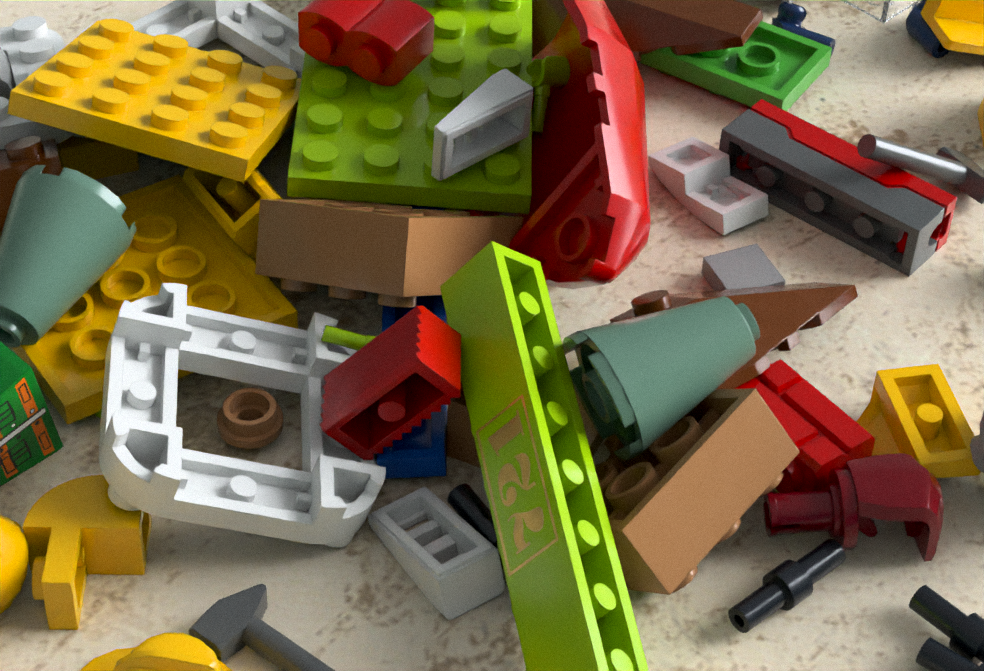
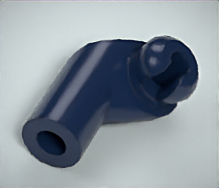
[906,0,950,58]
[771,2,835,58]

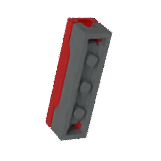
[719,99,957,277]

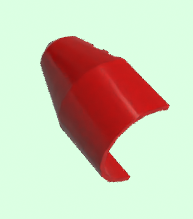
[463,0,651,289]

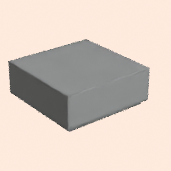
[701,244,785,291]

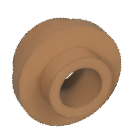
[217,388,284,449]

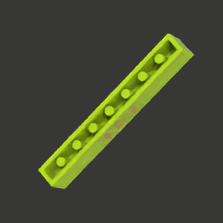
[440,241,649,671]

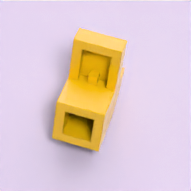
[23,475,152,630]

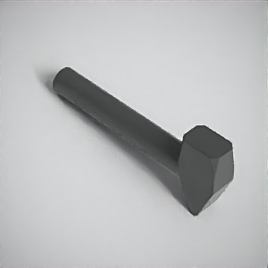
[857,134,984,204]
[189,584,335,671]

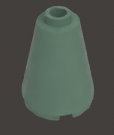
[0,165,137,348]
[562,296,760,461]

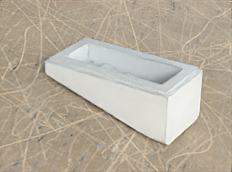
[431,69,533,181]
[367,487,505,620]

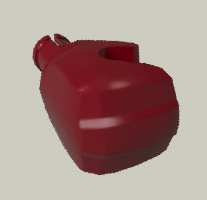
[763,453,944,562]

